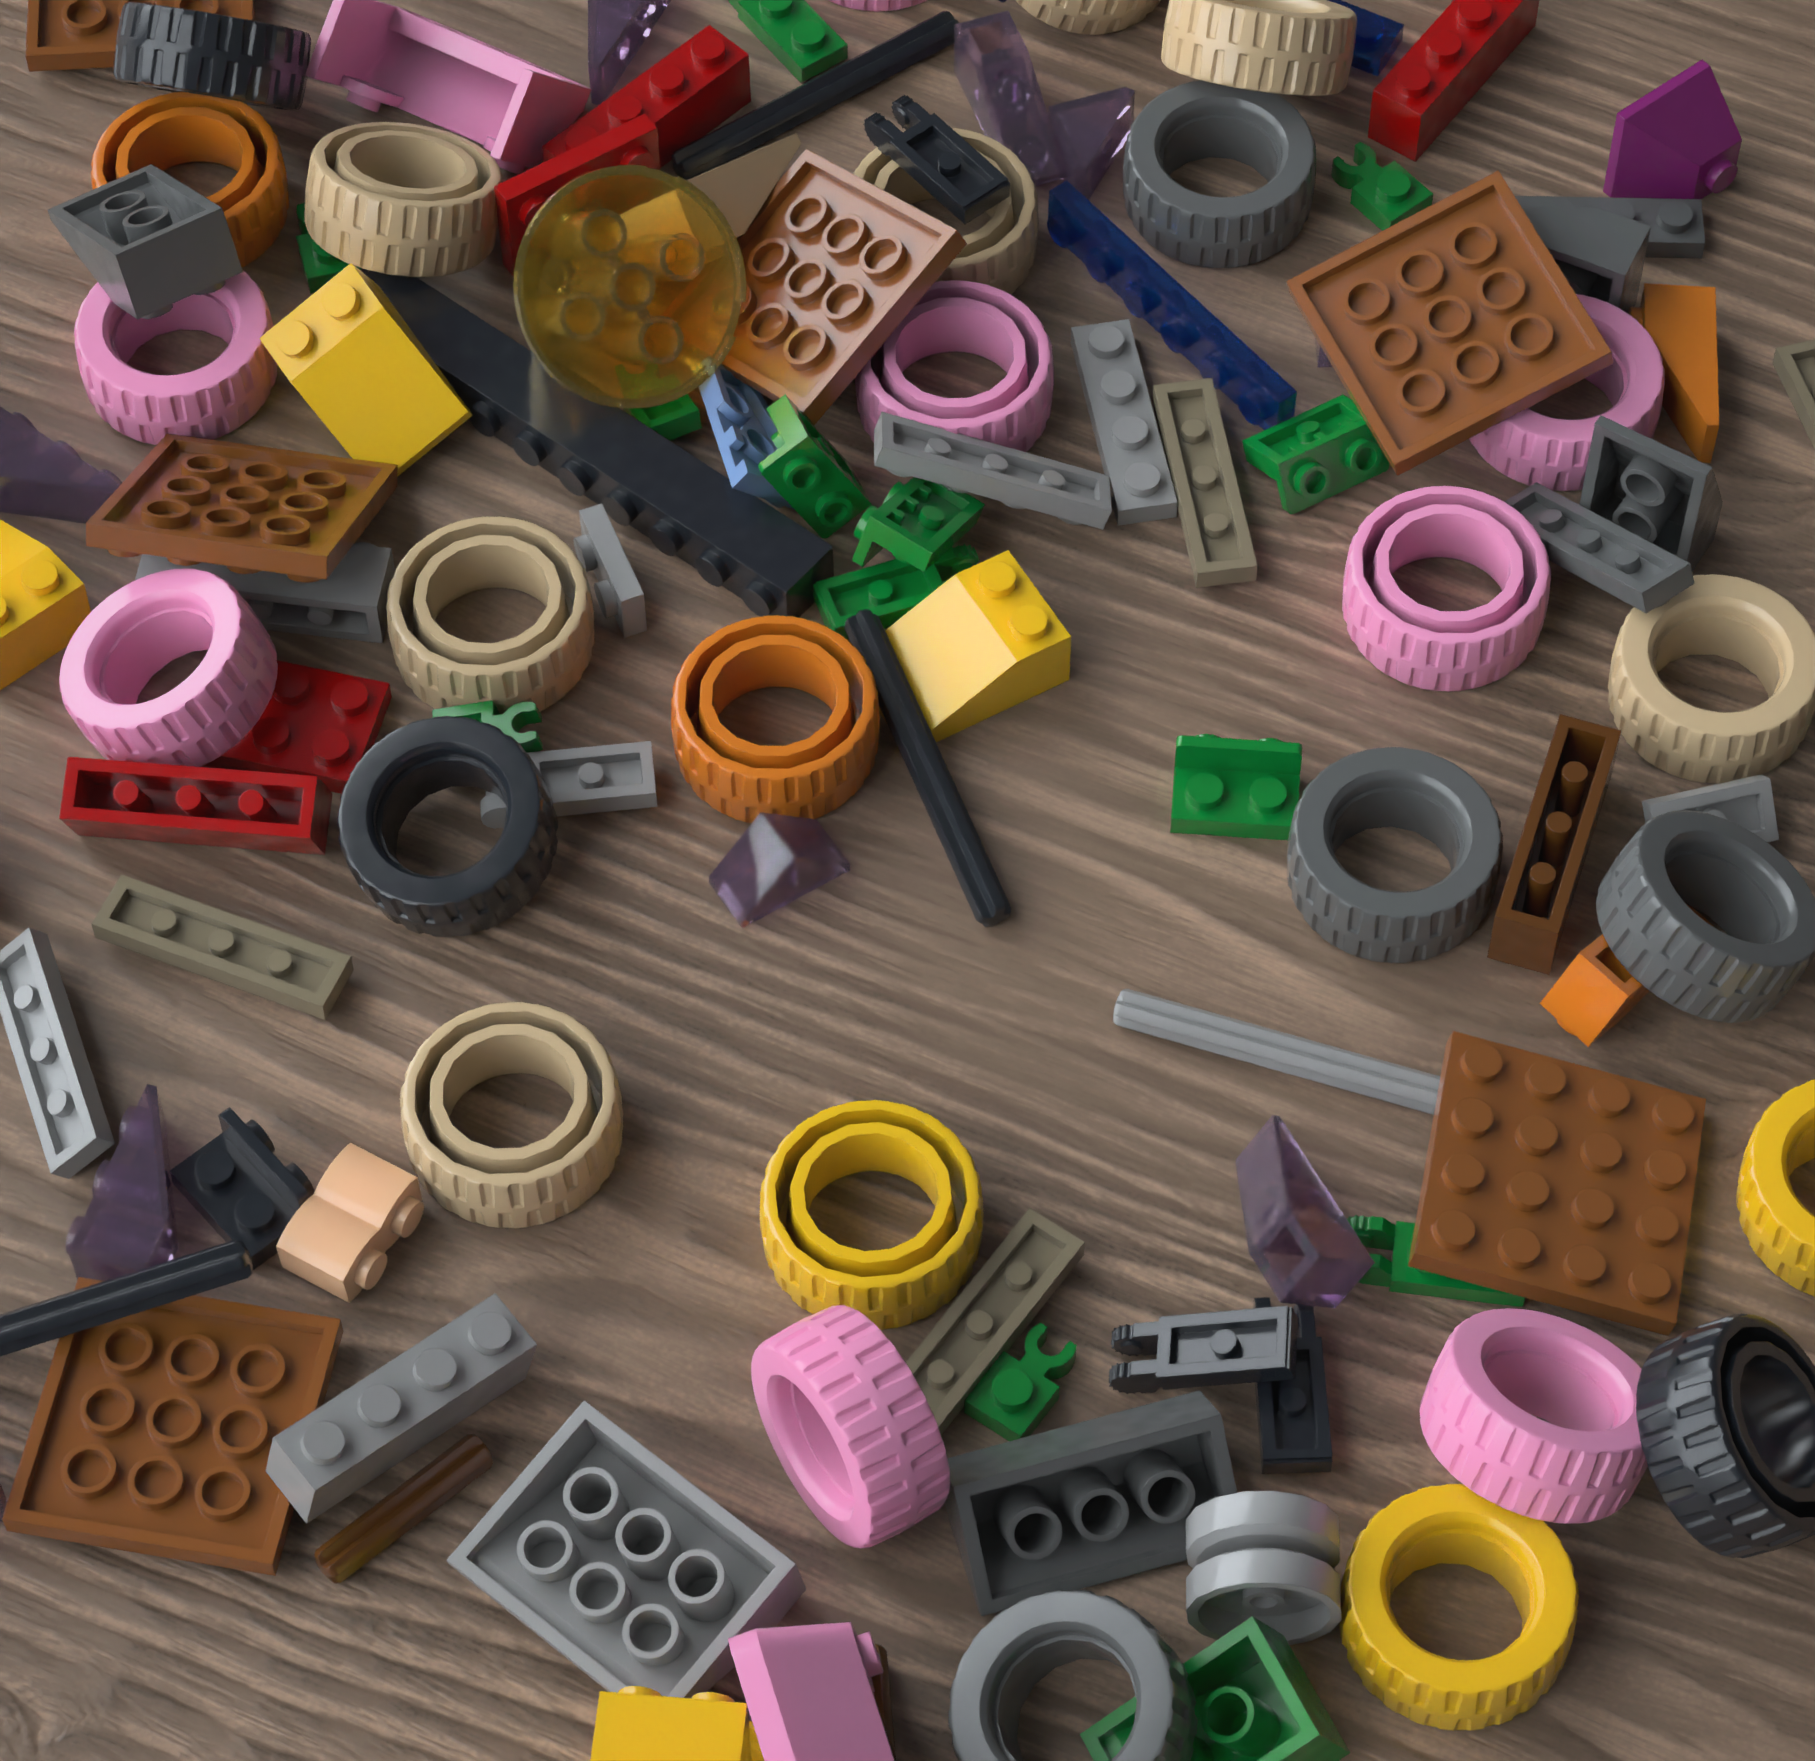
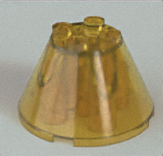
[513,165,746,408]

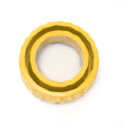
[1736,1079,1815,1297]
[760,1100,984,1330]
[1339,1484,1579,1731]

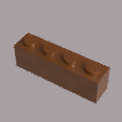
[1487,714,1622,975]

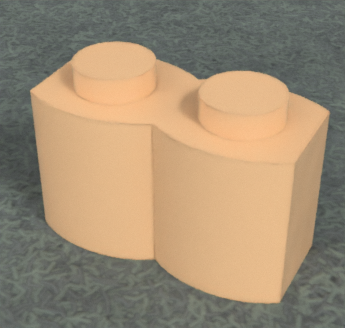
[276,1143,424,1303]

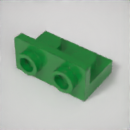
[758,394,872,538]
[1242,394,1390,514]
[852,477,985,572]
[1170,734,1303,841]

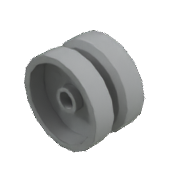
[1186,1491,1341,1645]

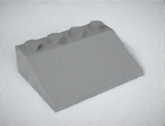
[447,1400,806,1698]

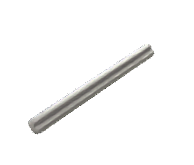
[1113,989,1440,1115]

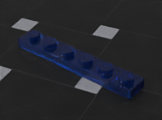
[1047,180,1297,430]

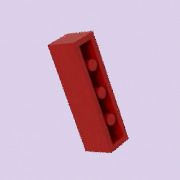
[1368,0,1539,162]
[542,25,751,168]
[59,757,333,855]

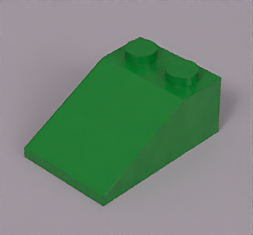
[1080,1616,1350,1761]

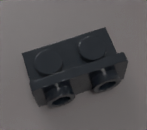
[169,1107,315,1270]

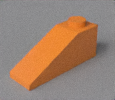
[1628,283,1719,463]
[1540,903,1714,1047]

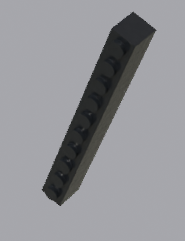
[361,269,834,618]

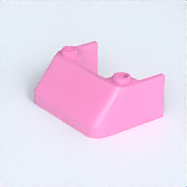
[306,0,592,174]
[728,1622,895,1761]

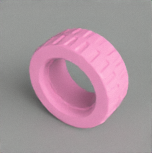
[74,271,278,445]
[855,280,1054,452]
[1469,294,1665,491]
[1342,486,1551,692]
[59,568,278,767]
[751,1305,950,1549]
[1420,1308,1648,1524]

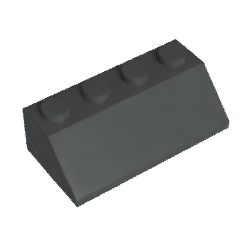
[945,1390,1237,1616]

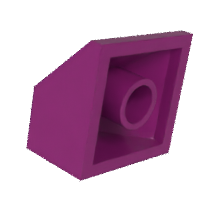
[1603,59,1742,199]

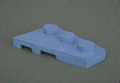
[694,358,794,509]

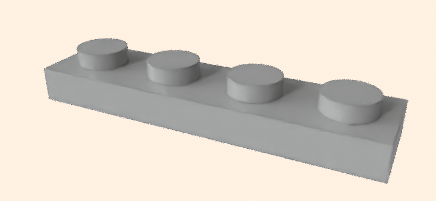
[1071,319,1178,526]
[874,412,1112,530]
[0,927,115,1179]

